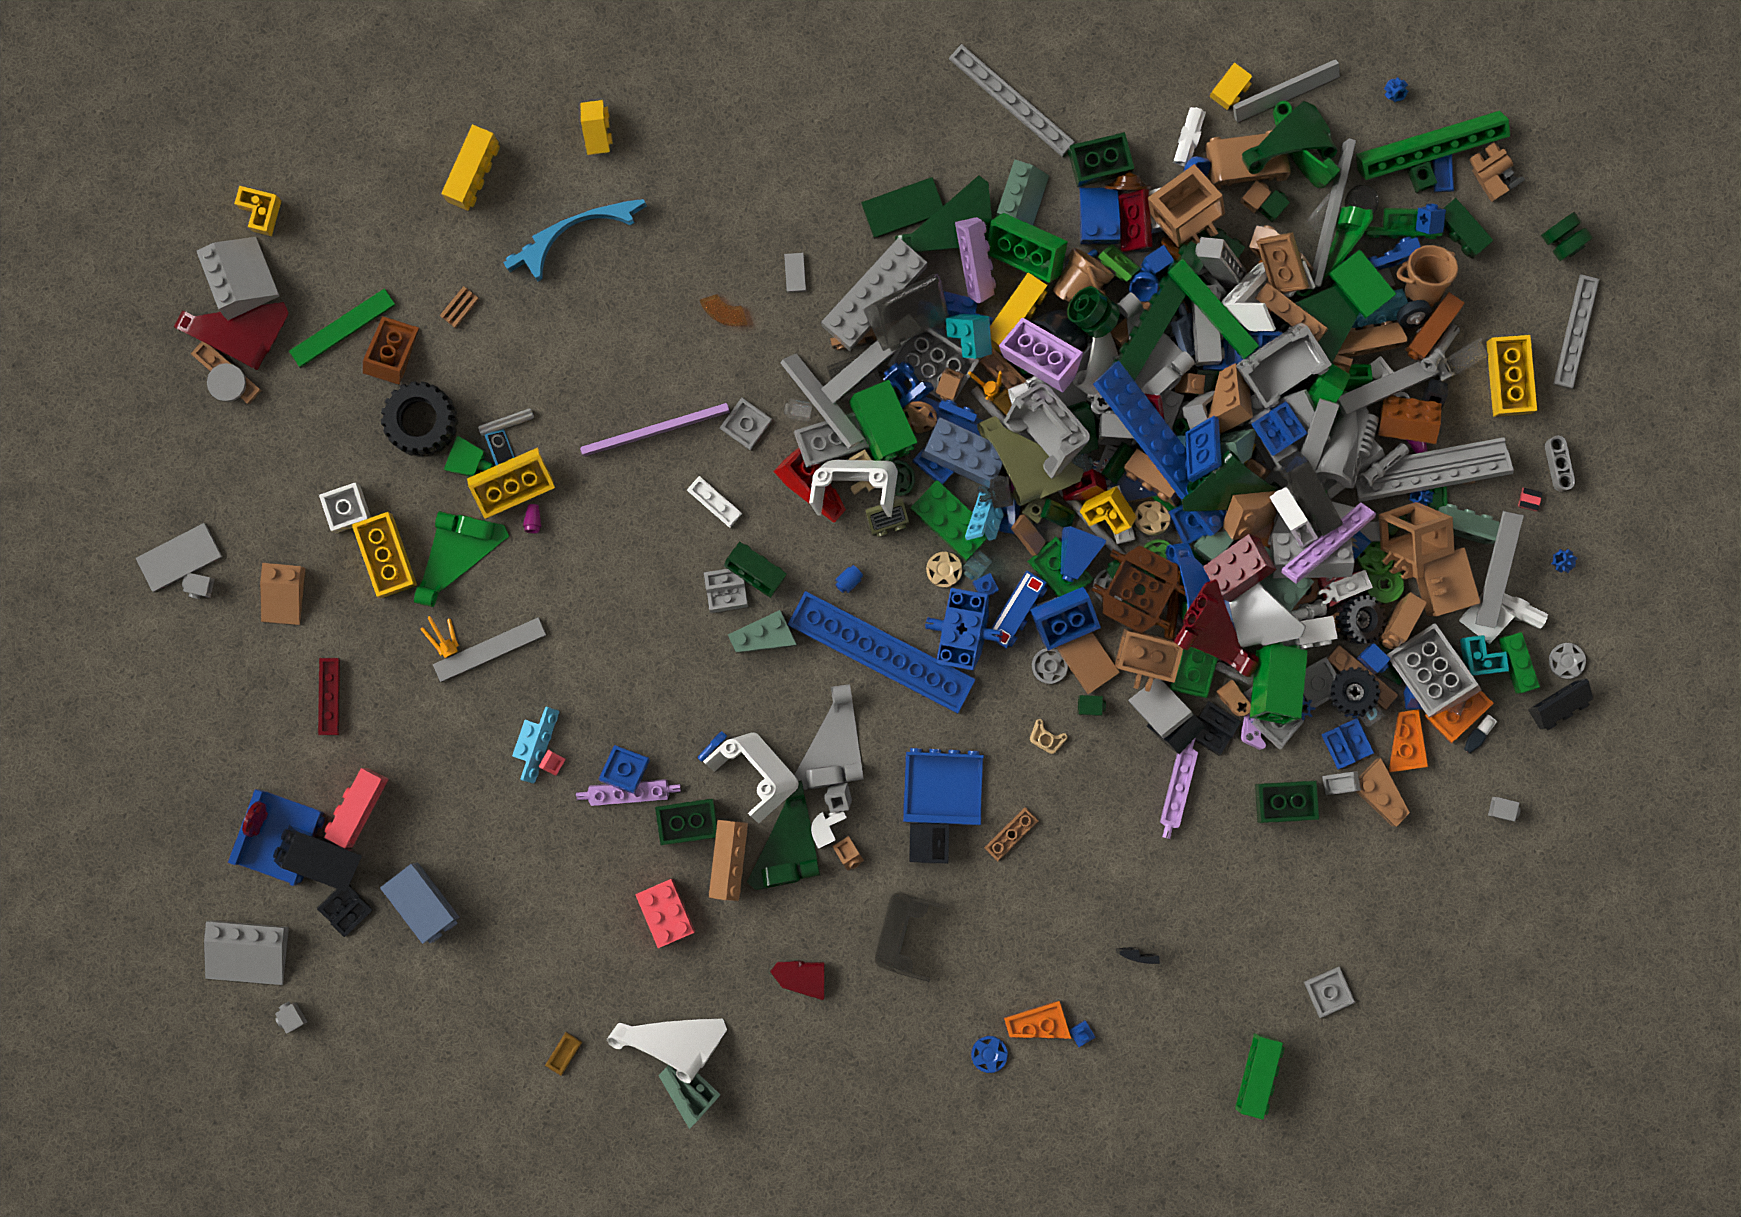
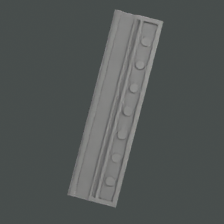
[1355,437,1514,502]

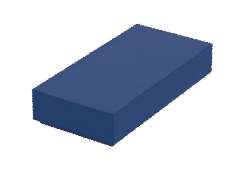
[1432,154,1454,192]

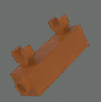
[1405,292,1465,361]

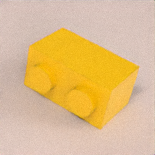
[1209,62,1252,110]

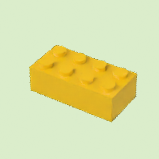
[441,124,500,211]
[990,272,1048,354]
[1486,335,1537,417]
[467,447,555,519]
[352,512,417,599]

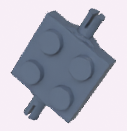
[1171,303,1199,367]

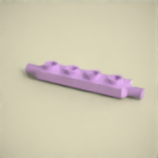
[1160,738,1198,839]
[576,779,681,806]

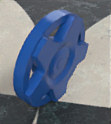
[971,1036,1008,1073]

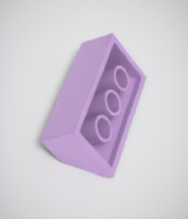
[955,217,996,303]
[999,317,1083,393]

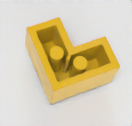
[581,100,613,155]
[234,186,282,236]
[1080,486,1137,535]

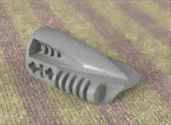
[1313,407,1379,488]

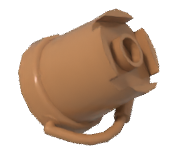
[1396,245,1459,307]
[1052,248,1114,302]

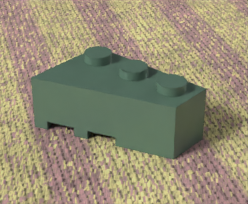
[659,1065,720,1129]

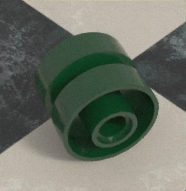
[1541,211,1594,262]
[1067,286,1120,338]

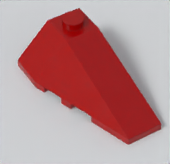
[773,448,846,523]

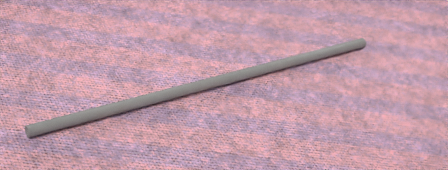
[971,386,1184,630]

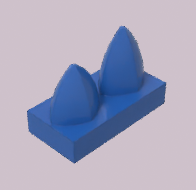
[997,494,1021,534]

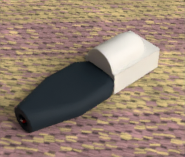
[1464,714,1497,754]

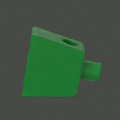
[444,436,493,477]

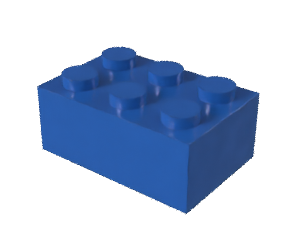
[1030,587,1101,651]

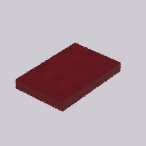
[1118,189,1152,253]

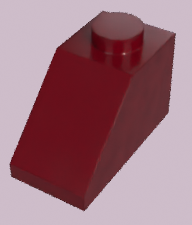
[1062,469,1108,501]

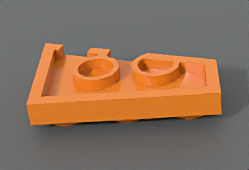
[1424,691,1494,743]
[1388,710,1428,772]
[1004,1001,1071,1039]

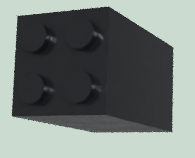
[273,825,362,892]

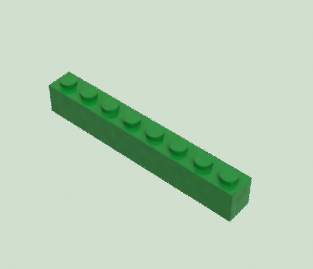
[1356,111,1510,180]

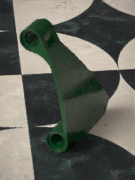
[1242,101,1338,174]
[895,175,992,253]
[1295,285,1360,363]
[1182,450,1283,511]
[747,780,820,890]

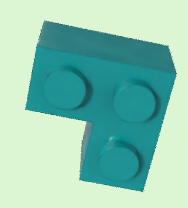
[946,314,992,359]
[1460,635,1509,676]

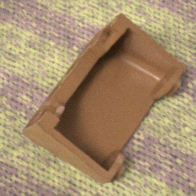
[1205,130,1291,189]

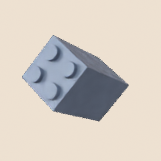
[380,863,460,944]

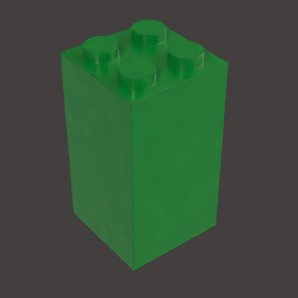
[848,380,917,462]
[1250,642,1308,725]

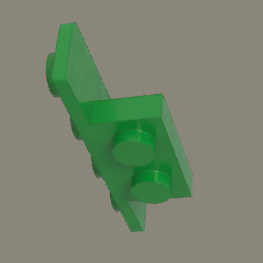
[1365,208,1443,239]

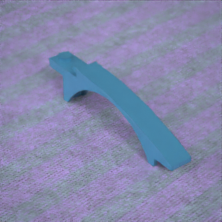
[503,199,647,282]

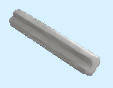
[478,409,534,436]

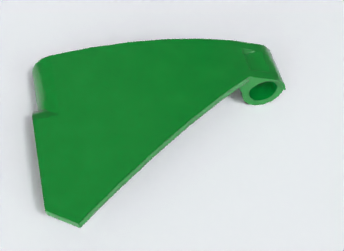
[1273,101,1341,188]
[1293,206,1373,297]
[414,511,509,607]

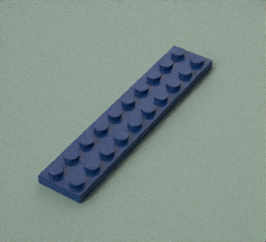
[1093,361,1227,536]
[788,591,976,714]

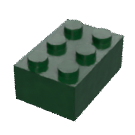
[1068,132,1134,187]
[1255,781,1319,823]
[655,798,717,845]

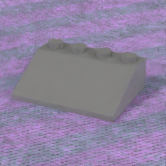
[197,237,280,321]
[887,314,983,402]
[1387,623,1481,718]
[204,920,289,985]

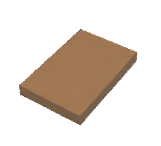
[1256,232,1309,293]
[1056,632,1120,694]

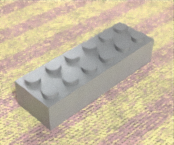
[821,237,927,351]

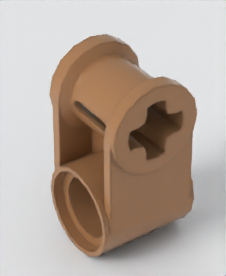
[1216,680,1251,716]

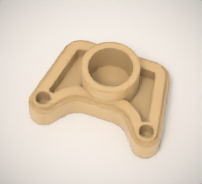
[1030,719,1068,754]

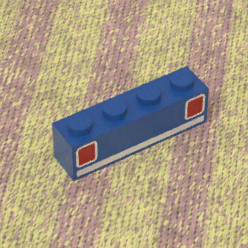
[991,571,1048,649]

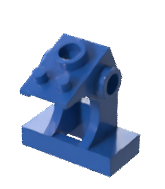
[884,361,935,409]

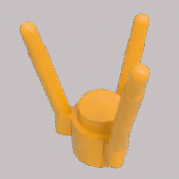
[968,371,1002,401]
[421,616,459,658]

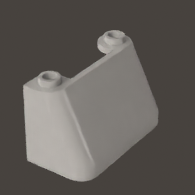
[1236,323,1332,408]
[1003,384,1090,479]

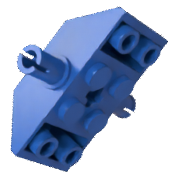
[925,588,1003,671]

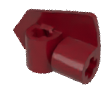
[770,961,825,1000]

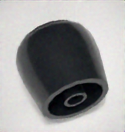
[1031,310,1086,352]

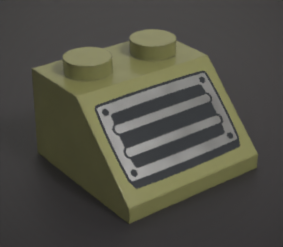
[865,498,909,537]

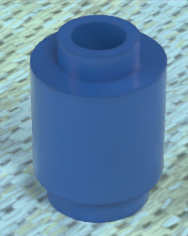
[835,565,863,593]

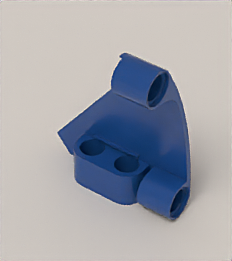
[1166,543,1236,631]

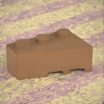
[1208,363,1253,434]
[1124,449,1181,508]
[1356,758,1410,827]

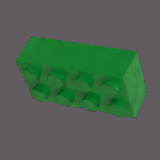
[987,213,1068,283]
[1308,363,1351,408]
[910,480,988,561]
[1235,1033,1285,1120]

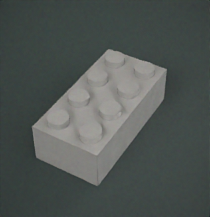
[1270,532,1354,578]

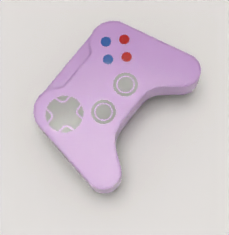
[1241,714,1266,750]

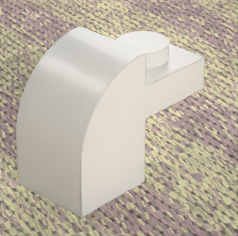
[811,811,847,848]

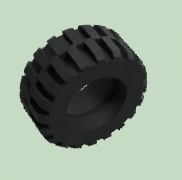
[381,381,458,457]

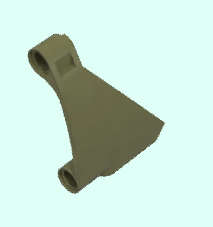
[977,416,1083,506]

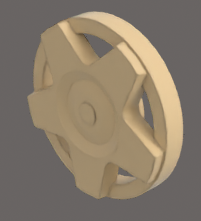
[1135,501,1170,535]
[926,552,962,588]

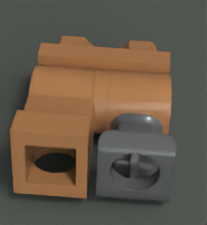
[1469,143,1525,202]

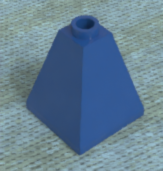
[1060,526,1106,582]

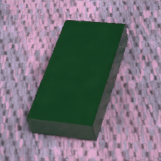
[1101,442,1135,484]
[1040,499,1076,528]

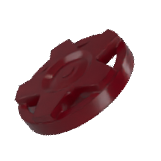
[242,801,268,837]

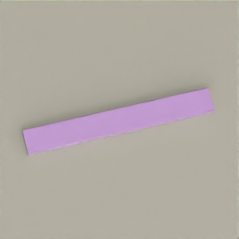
[580,403,730,457]

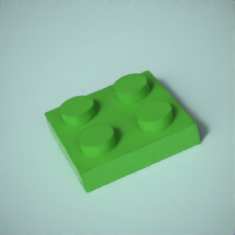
[1098,244,1141,282]

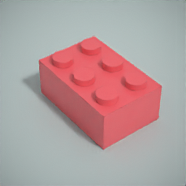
[635,878,695,948]

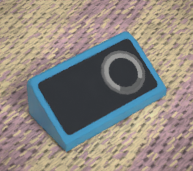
[485,429,515,466]

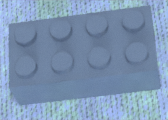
[921,417,1003,488]

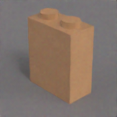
[1378,593,1427,649]

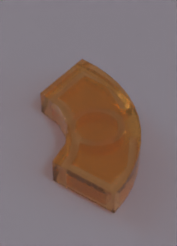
[700,294,748,326]

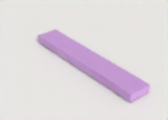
[1281,503,1376,584]

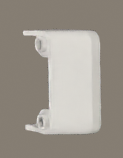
[1221,261,1315,332]
[809,460,898,517]
[703,733,798,823]

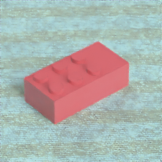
[324,768,389,848]

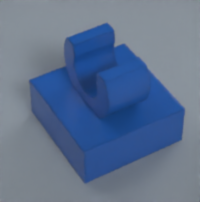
[1069,1020,1095,1047]

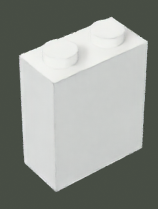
[1270,487,1318,549]

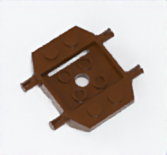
[1091,545,1186,634]

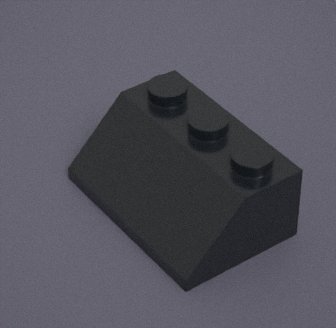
[1528,678,1593,730]

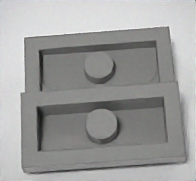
[704,569,748,613]

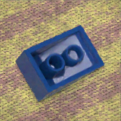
[1080,188,1120,244]

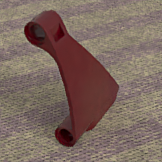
[174,302,289,370]
[1174,579,1260,677]

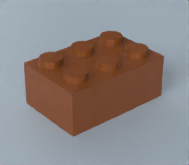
[1378,395,1442,444]

